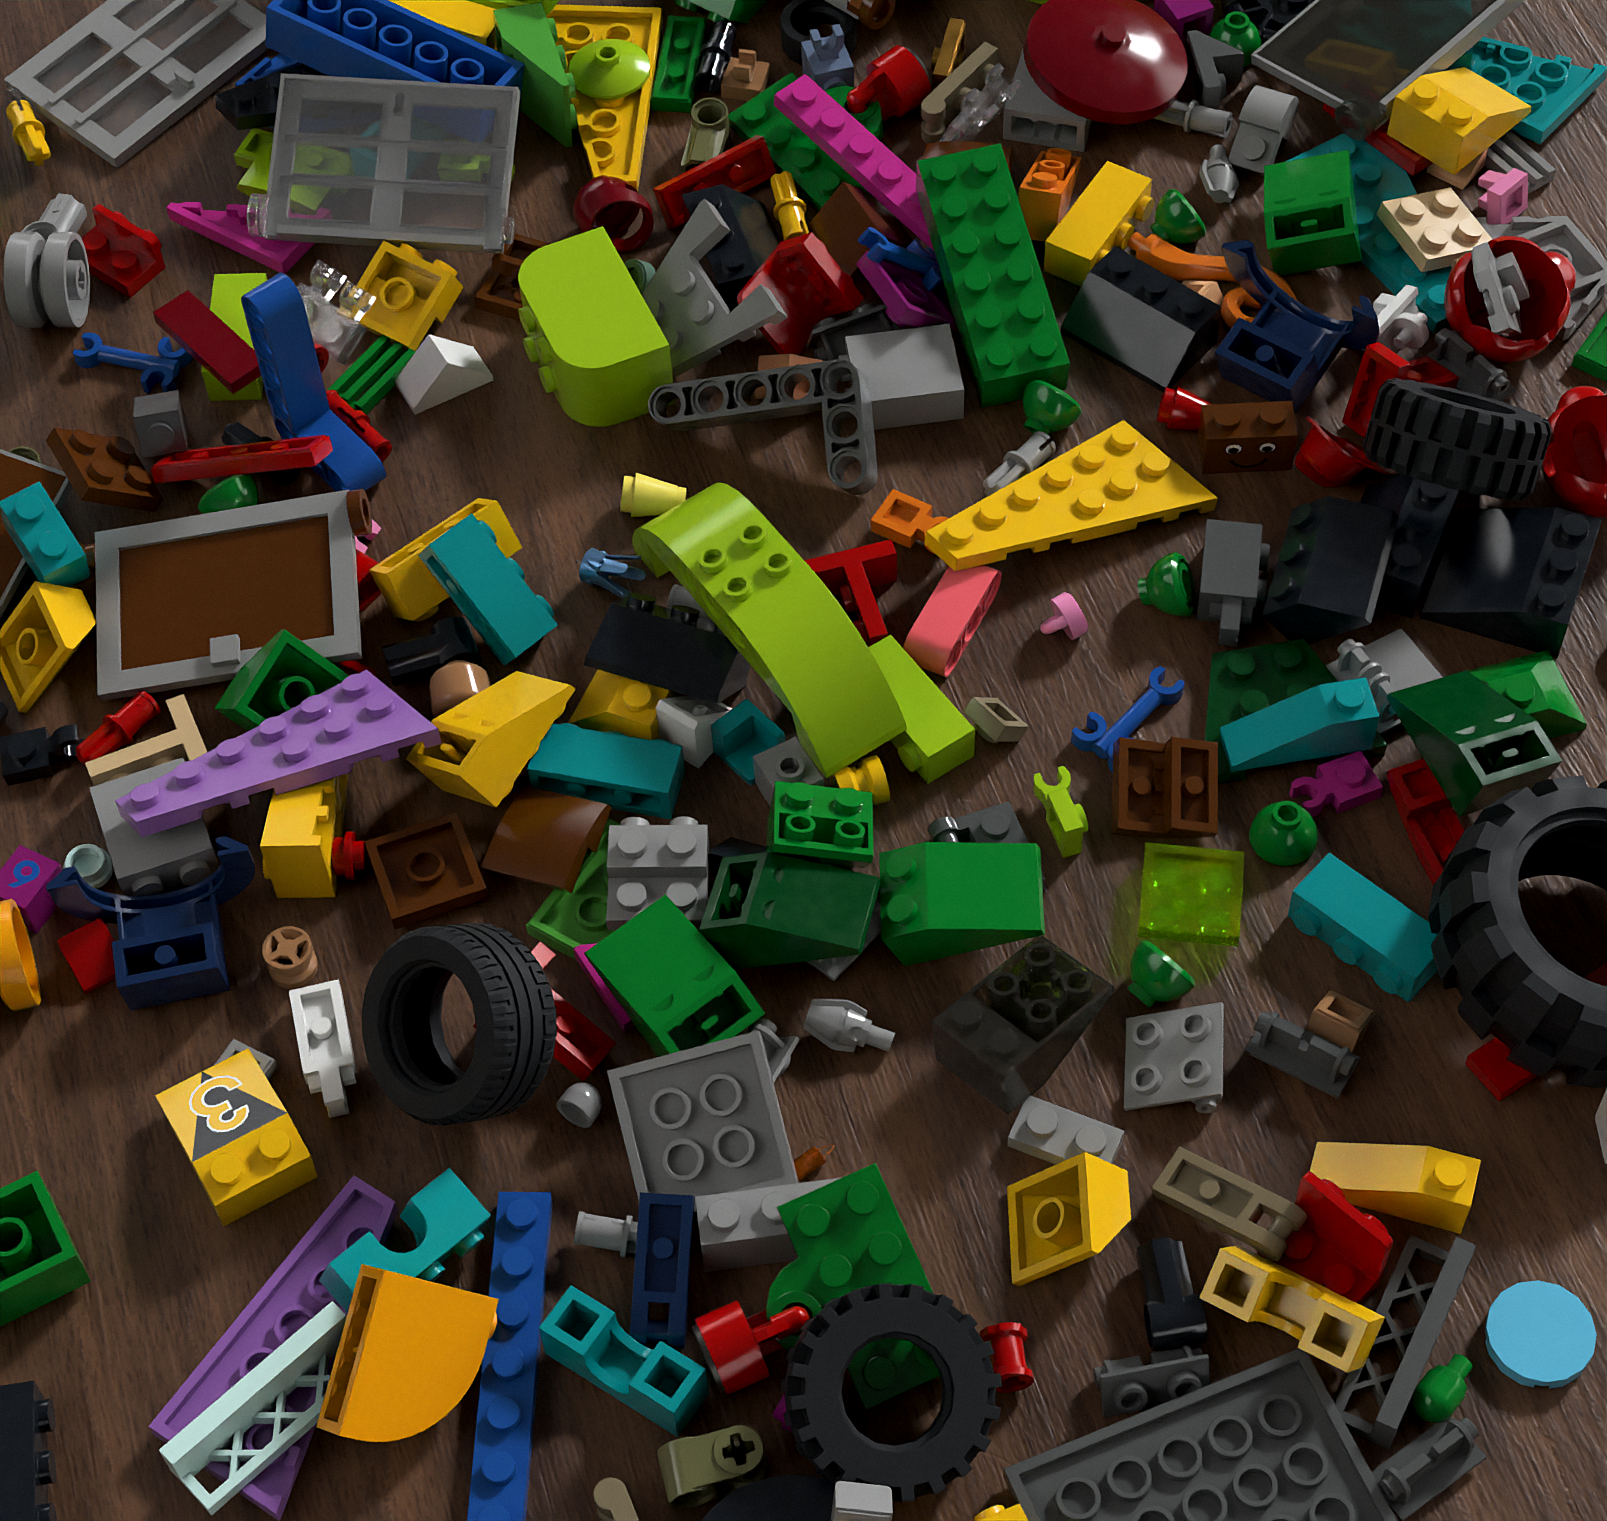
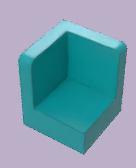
[711,698,785,785]

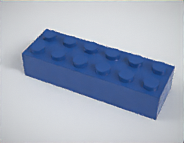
[265,0,524,145]

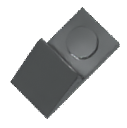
[1186,30,1244,110]

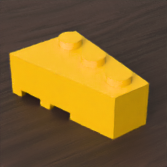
[260,773,348,898]

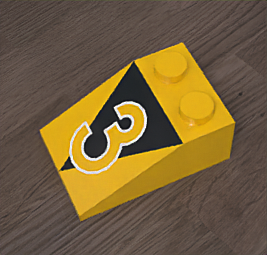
[155,1048,318,1226]

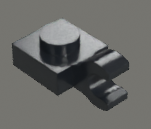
[0,724,84,786]

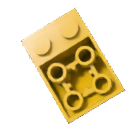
[406,671,575,808]

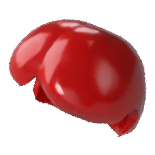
[1444,236,1576,363]
[1541,386,1607,518]

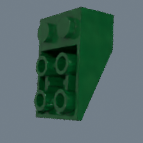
[1386,670,1562,817]
[699,852,881,970]

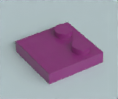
[856,251,958,338]

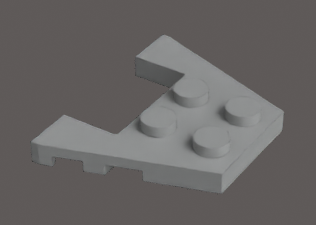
[642,199,788,377]

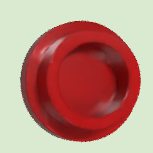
[332,831,367,880]

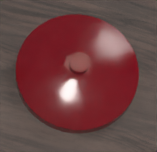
[1023,0,1188,124]

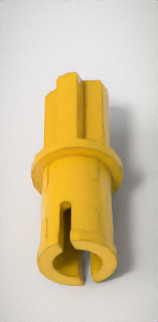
[6,100,51,166]
[770,171,809,241]

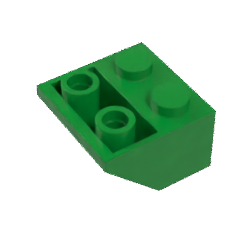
[766,781,874,869]

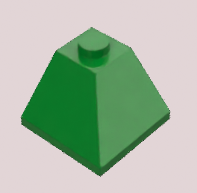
[214,629,349,732]
[1468,650,1587,739]

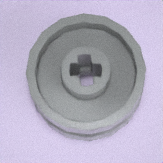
[3,232,90,328]

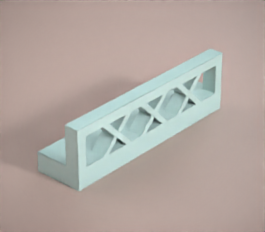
[159,1301,347,1516]

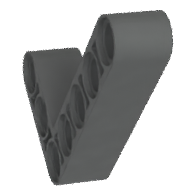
[648,359,878,496]

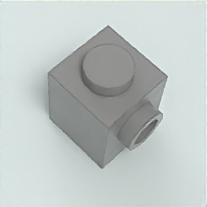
[753,737,824,806]

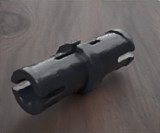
[695,20,737,93]

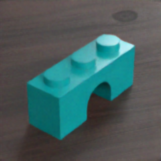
[319,1168,491,1313]
[539,1285,709,1437]

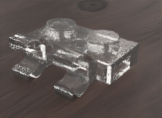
[939,63,1023,142]
[297,259,377,365]

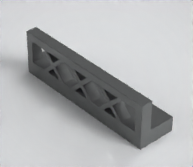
[1335,1234,1477,1450]

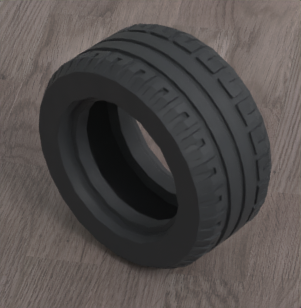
[361,923,557,1126]

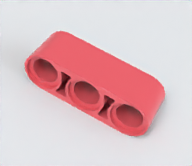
[903,565,1002,678]

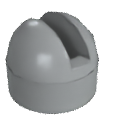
[556,1082,602,1128]

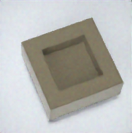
[963,697,1029,743]

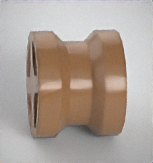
[262,926,318,989]

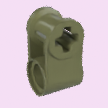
[656,1425,768,1509]

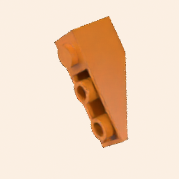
[1018,148,1082,242]

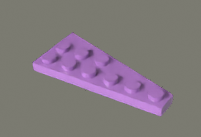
[115,670,442,837]
[148,1175,398,1521]

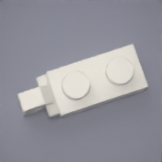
[289,979,357,1118]

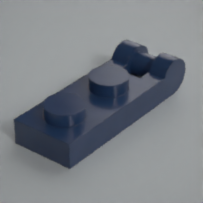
[630,1192,695,1349]

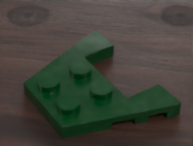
[1204,639,1387,784]

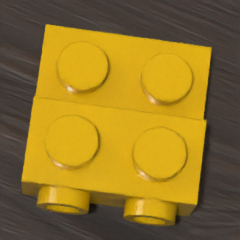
[340,240,464,351]

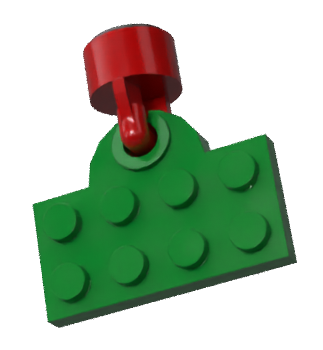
[728,45,932,212]
[692,1163,940,1410]

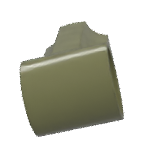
[680,98,730,174]

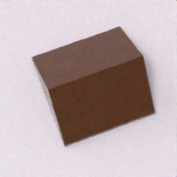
[807,182,913,284]

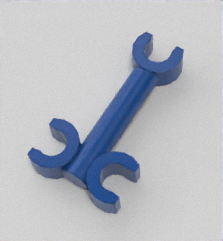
[857,227,948,298]
[73,332,193,393]
[1071,666,1185,773]

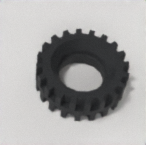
[780,1283,1002,1502]

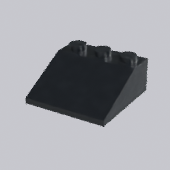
[1421,507,1602,658]

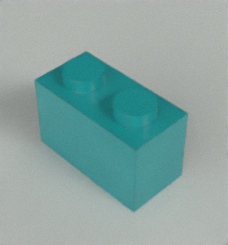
[0,481,90,587]

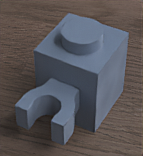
[801,24,854,91]

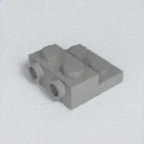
[606,816,710,931]

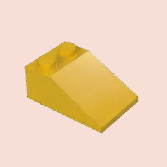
[1387,67,1532,175]

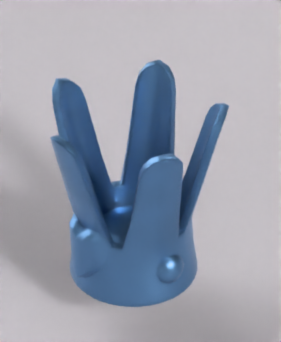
[576,548,646,598]

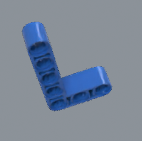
[241,272,386,492]

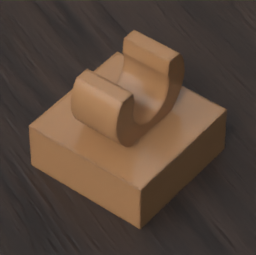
[721,49,770,101]

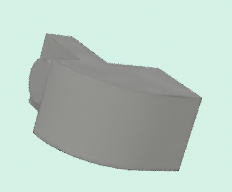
[1228,85,1301,175]

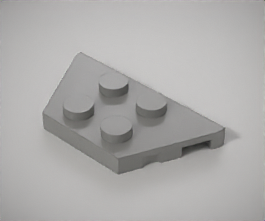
[1476,216,1607,341]

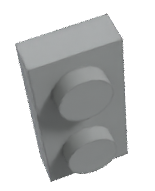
[1007,1094,1124,1165]

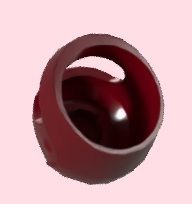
[574,175,654,252]

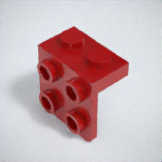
[737,232,864,355]

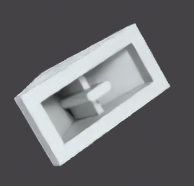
[395,334,493,415]
[656,695,732,768]

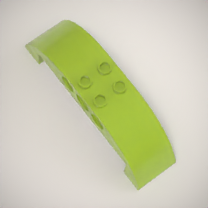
[632,482,907,778]

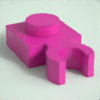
[1289,751,1383,817]

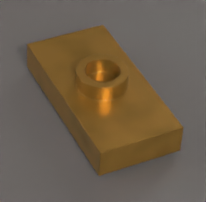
[931,18,966,90]

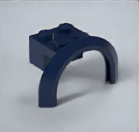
[1215,240,1380,414]
[46,836,255,1010]

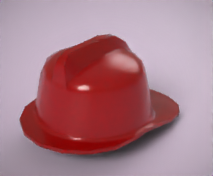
[1294,416,1396,487]

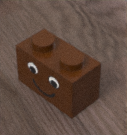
[1197,401,1298,474]

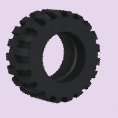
[1363,378,1552,500]

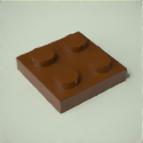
[46,427,163,512]
[364,811,488,930]

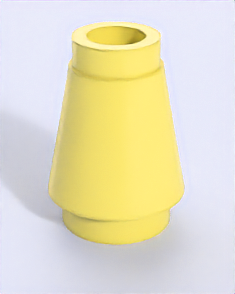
[620,473,686,517]

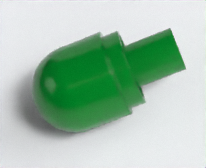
[1412,1354,1473,1423]

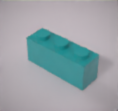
[418,513,558,666]
[527,723,685,819]
[1287,853,1438,1002]

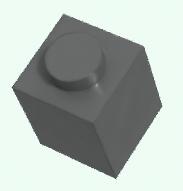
[133,390,188,458]

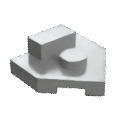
[1471,242,1530,339]

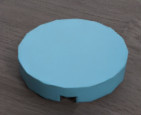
[1484,1280,1597,1389]

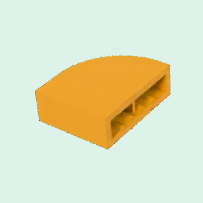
[316,1264,499,1442]

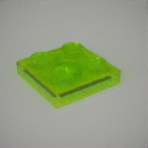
[1138,842,1244,947]

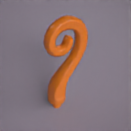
[1127,232,1297,329]

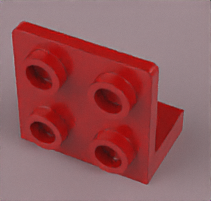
[1257,1171,1393,1304]

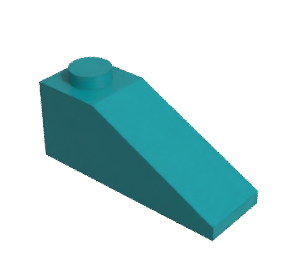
[1219,677,1380,772]

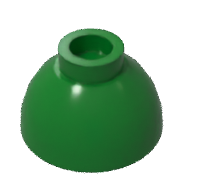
[1208,11,1262,66]
[1149,189,1206,245]
[1023,380,1082,435]
[198,474,258,514]
[1138,552,1196,616]
[1249,801,1318,866]
[1127,940,1195,1008]

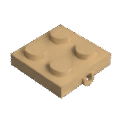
[1376,187,1493,272]

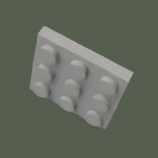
[607,1031,799,1212]

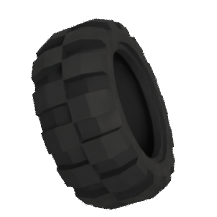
[1428,776,1607,1088]

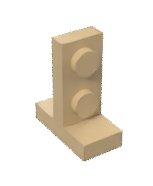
[85,694,207,786]

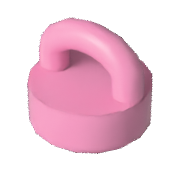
[1040,592,1088,640]

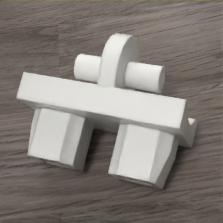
[1362,285,1429,353]

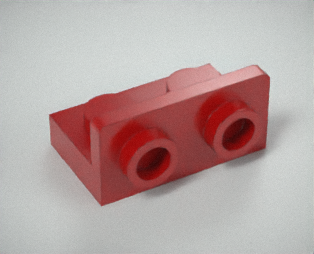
[81,203,166,298]

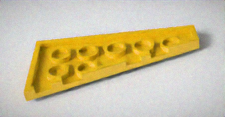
[546,4,663,192]
[924,420,1218,571]

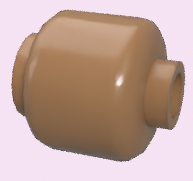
[429,660,491,718]

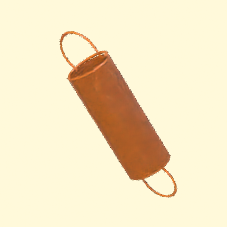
[794,1144,834,1181]

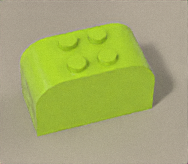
[518,226,675,427]

